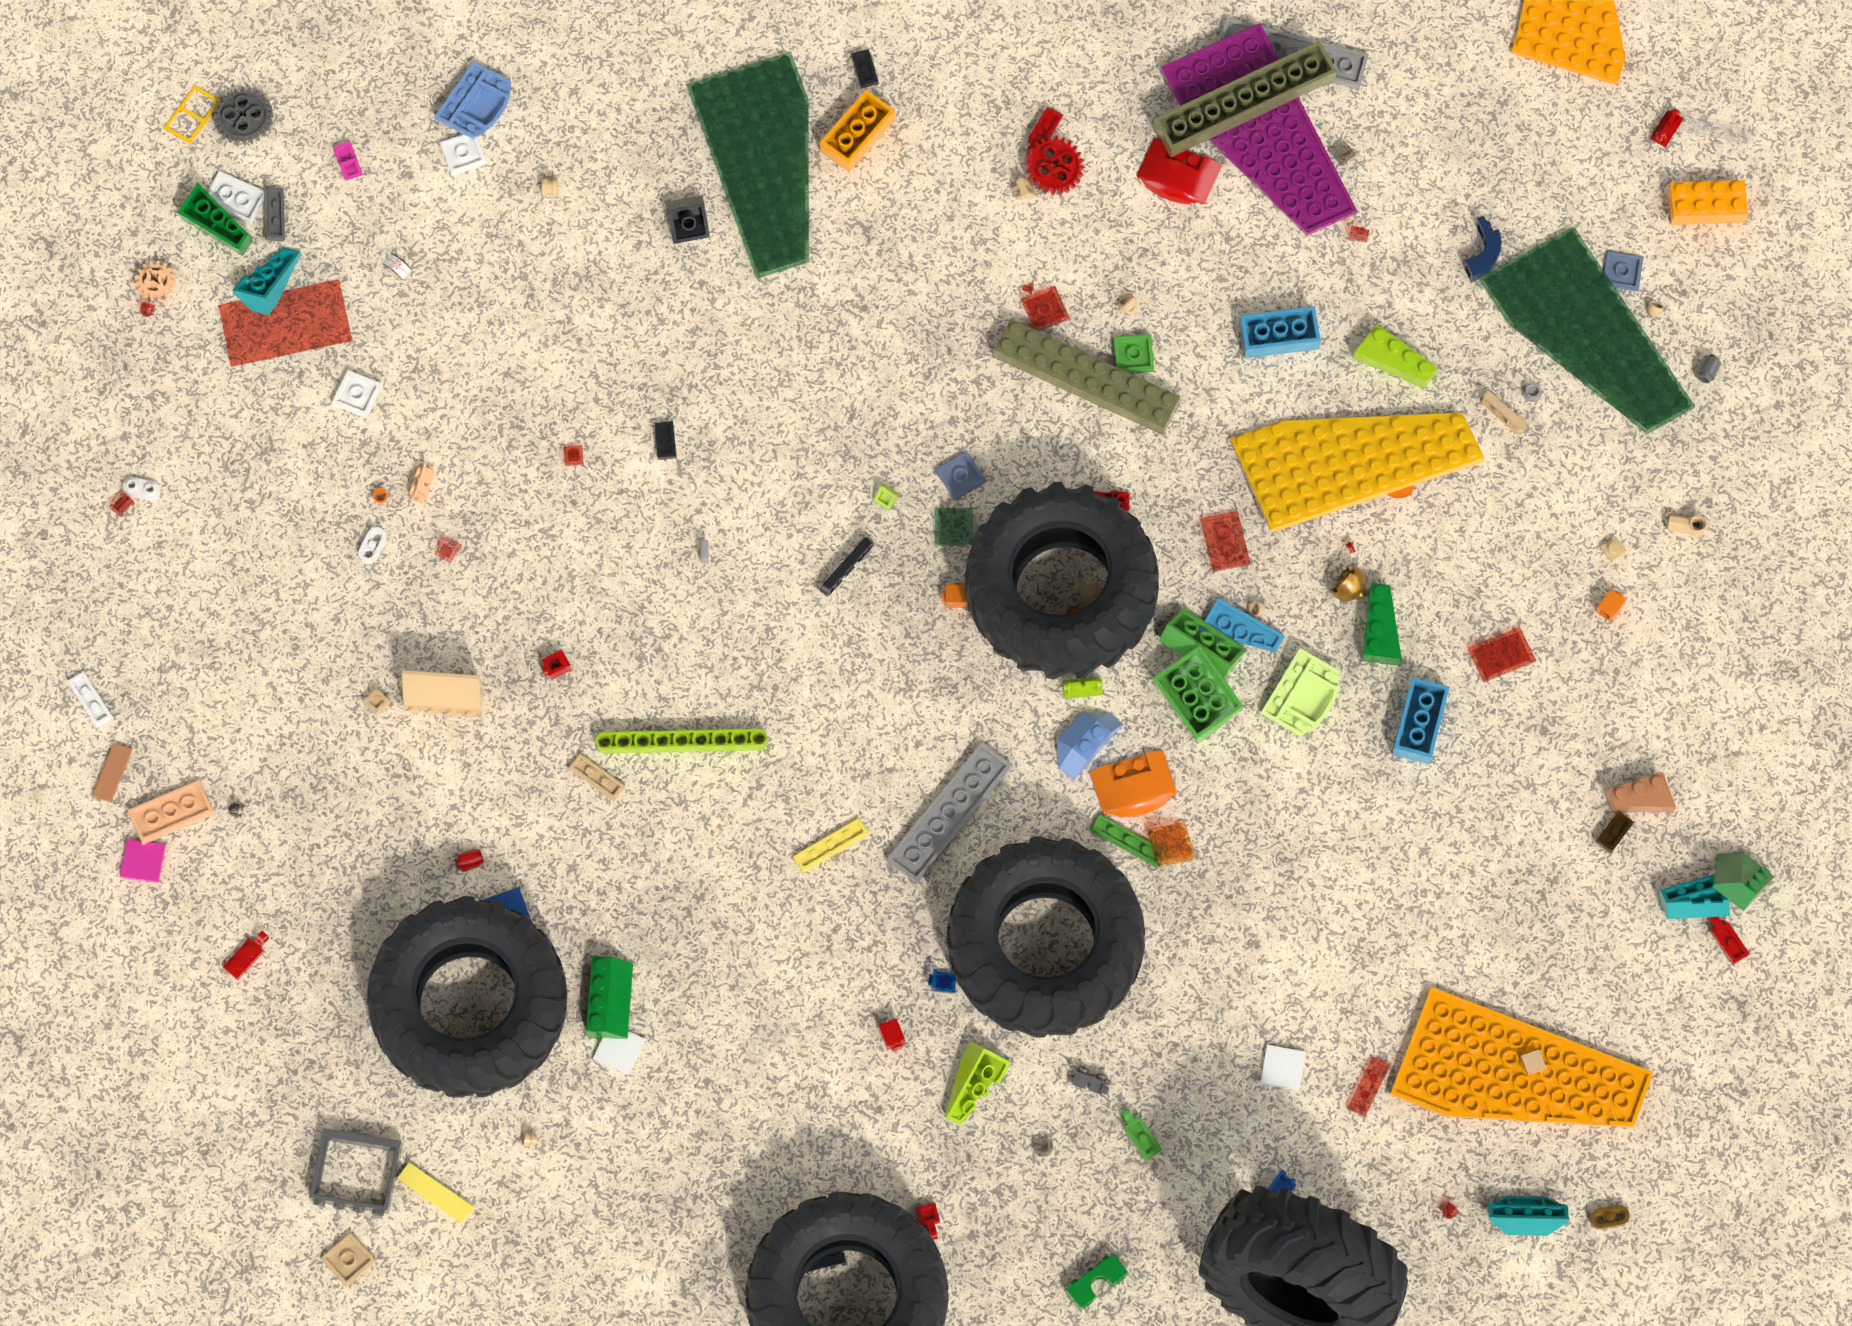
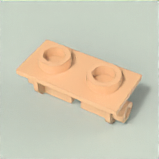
[408,462,435,503]

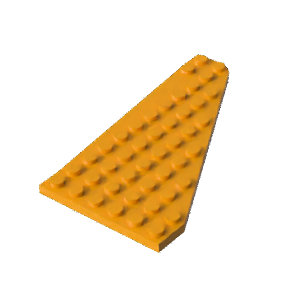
[1511,0,1626,85]

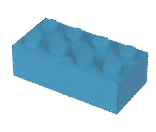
[1239,306,1321,358]
[1392,677,1450,765]

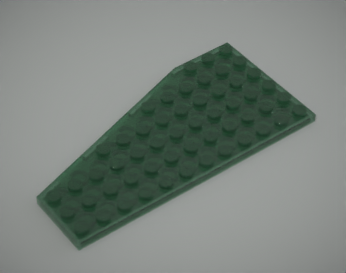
[1479,227,1695,435]

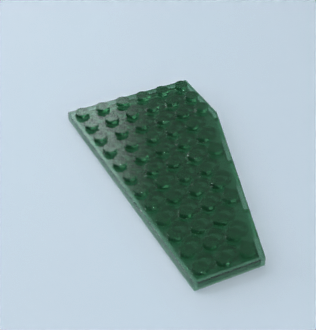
[686,52,809,279]

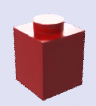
[878,1018,905,1051]

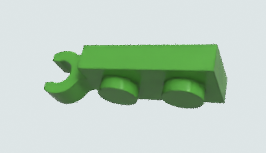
[1120,1109,1162,1161]

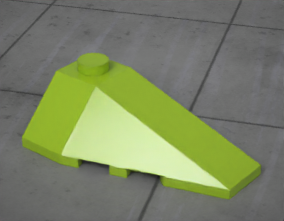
[944,1041,1011,1125]

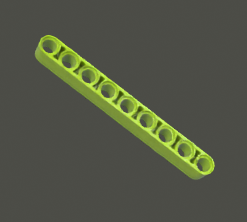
[595,729,768,754]

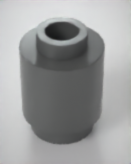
[1697,354,1721,384]

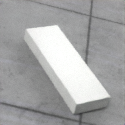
[67,671,113,728]

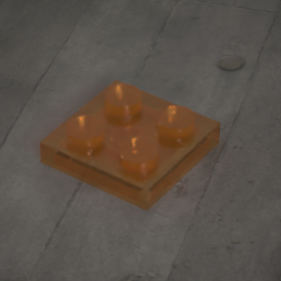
[1147,822,1196,867]

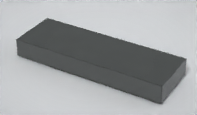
[264,186,285,242]

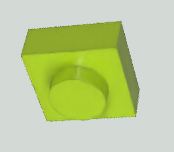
[873,484,899,511]

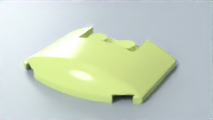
[1261,648,1340,737]

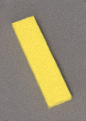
[793,817,869,873]
[397,1163,473,1224]

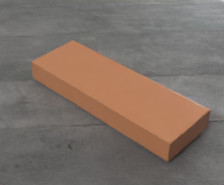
[93,743,132,803]

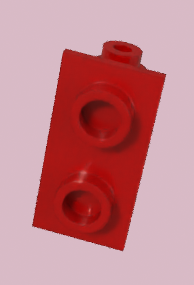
[1650,108,1684,148]

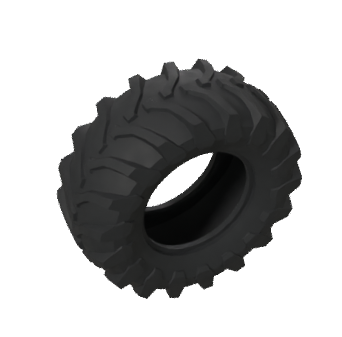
[965,482,1159,680]
[947,836,1145,1038]
[367,896,567,1098]
[1198,1185,1408,1326]
[745,1191,949,1326]

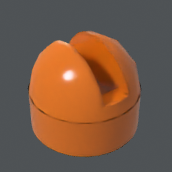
[372,488,388,504]

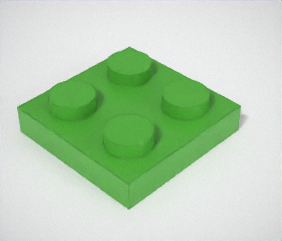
[1113,334,1154,373]

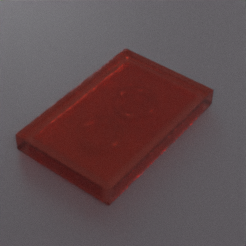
[1200,511,1251,572]
[1467,627,1536,683]

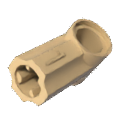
[1667,513,1707,537]

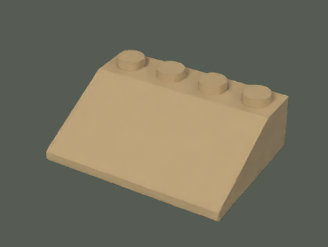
[402,670,484,717]

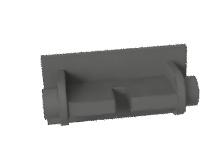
[1069,1066,1111,1095]

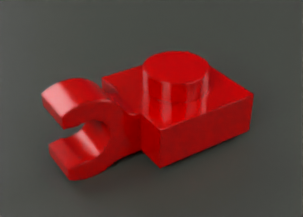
[916,1203,940,1240]

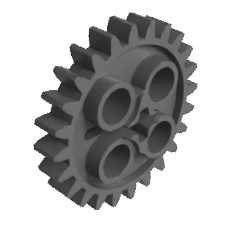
[213,87,274,146]

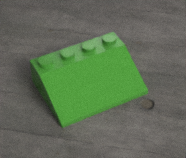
[1152,646,1244,744]

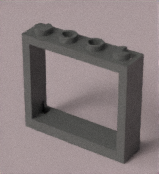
[309,1128,403,1216]

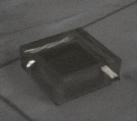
[1330,141,1356,166]

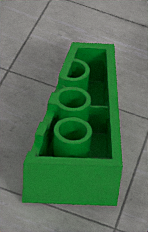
[177,182,253,256]
[1362,583,1402,666]

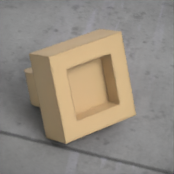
[1012,177,1037,200]

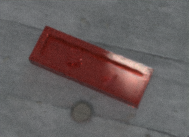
[1347,1057,1390,1118]

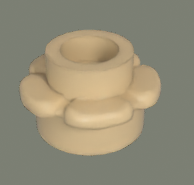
[522,1129,537,1149]

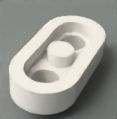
[123,477,161,501]
[358,527,387,564]

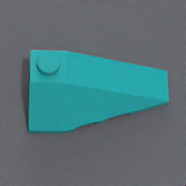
[232,247,301,315]

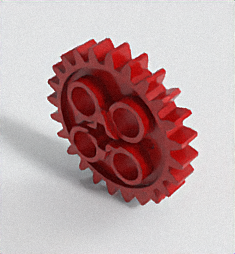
[1024,136,1085,196]

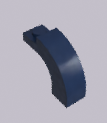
[1463,216,1502,283]

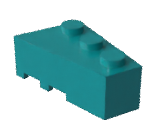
[1660,874,1730,919]

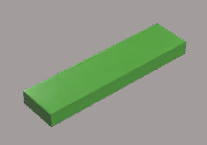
[1090,813,1167,868]

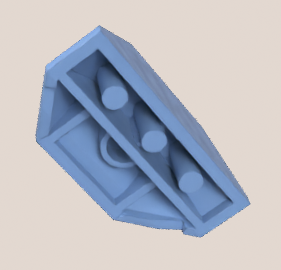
[1057,712,1123,780]

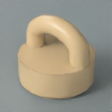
[1118,293,1137,315]

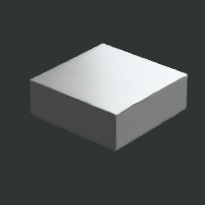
[700,540,709,564]

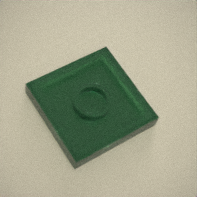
[935,508,973,546]

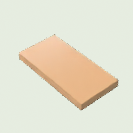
[127,779,214,845]

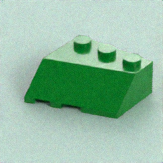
[1712,852,1774,911]

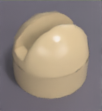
[1648,301,1664,317]
[1248,601,1265,617]

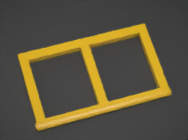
[163,85,222,144]

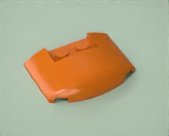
[1089,750,1177,818]

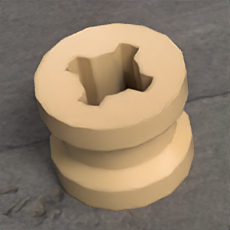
[542,178,558,196]

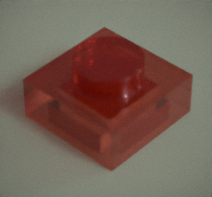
[563,445,584,467]

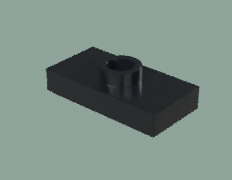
[654,421,677,460]

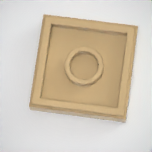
[320,1231,377,1288]

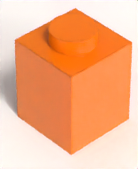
[942,584,969,608]
[1596,589,1626,622]

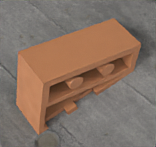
[1605,772,1676,813]

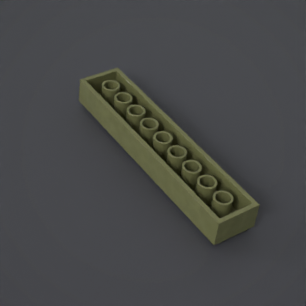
[1154,41,1337,157]
[994,319,1180,435]

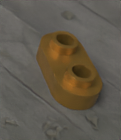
[1589,1205,1630,1230]

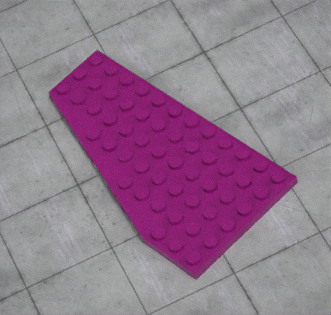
[1160,23,1357,236]

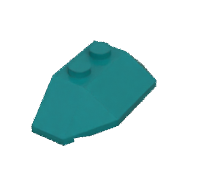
[1487,1196,1569,1236]

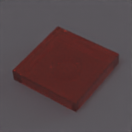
[1021,286,1070,331]

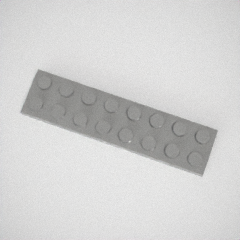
[1220,17,1369,89]
[886,742,1012,884]

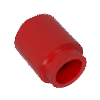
[454,848,484,873]

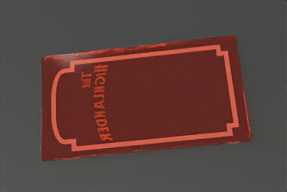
[218,279,353,367]

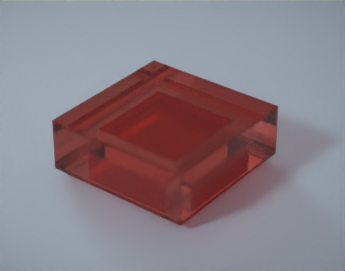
[1349,226,1370,243]

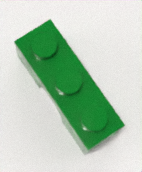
[1066,1254,1128,1312]

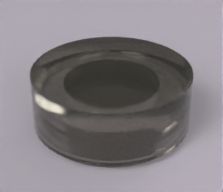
[1033,1137,1053,1158]

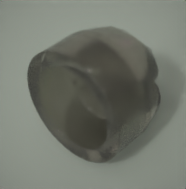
[228,802,244,818]

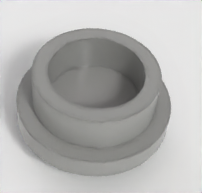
[1523,384,1542,402]

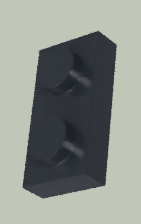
[851,49,879,89]

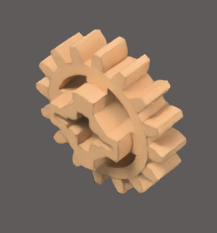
[135,261,176,301]

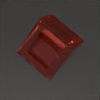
[435,537,462,564]

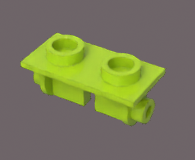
[1062,677,1103,699]

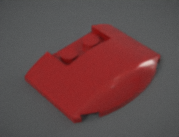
[1136,139,1222,205]

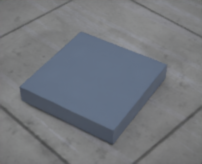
[1601,250,1644,292]
[934,451,987,501]

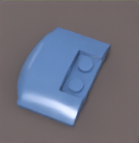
[434,61,511,139]

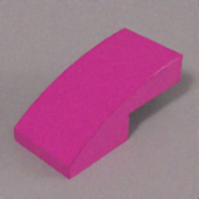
[333,141,363,181]

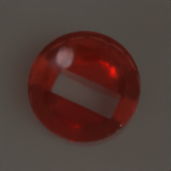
[140,302,156,317]
[1442,1201,1459,1219]

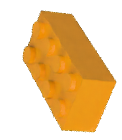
[820,89,895,172]
[1668,180,1748,225]

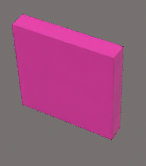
[120,839,166,883]

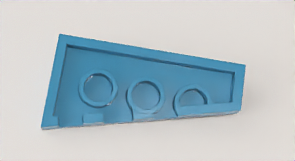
[1199,598,1285,653]

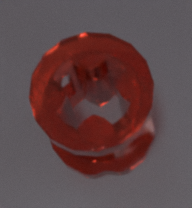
[109,492,134,518]

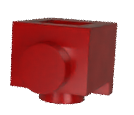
[540,649,572,680]

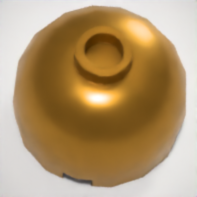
[1329,564,1366,602]

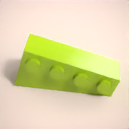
[1353,324,1438,389]

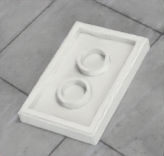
[207,171,264,225]

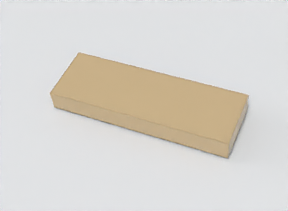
[568,753,626,802]

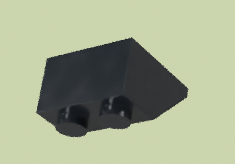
[666,195,710,244]

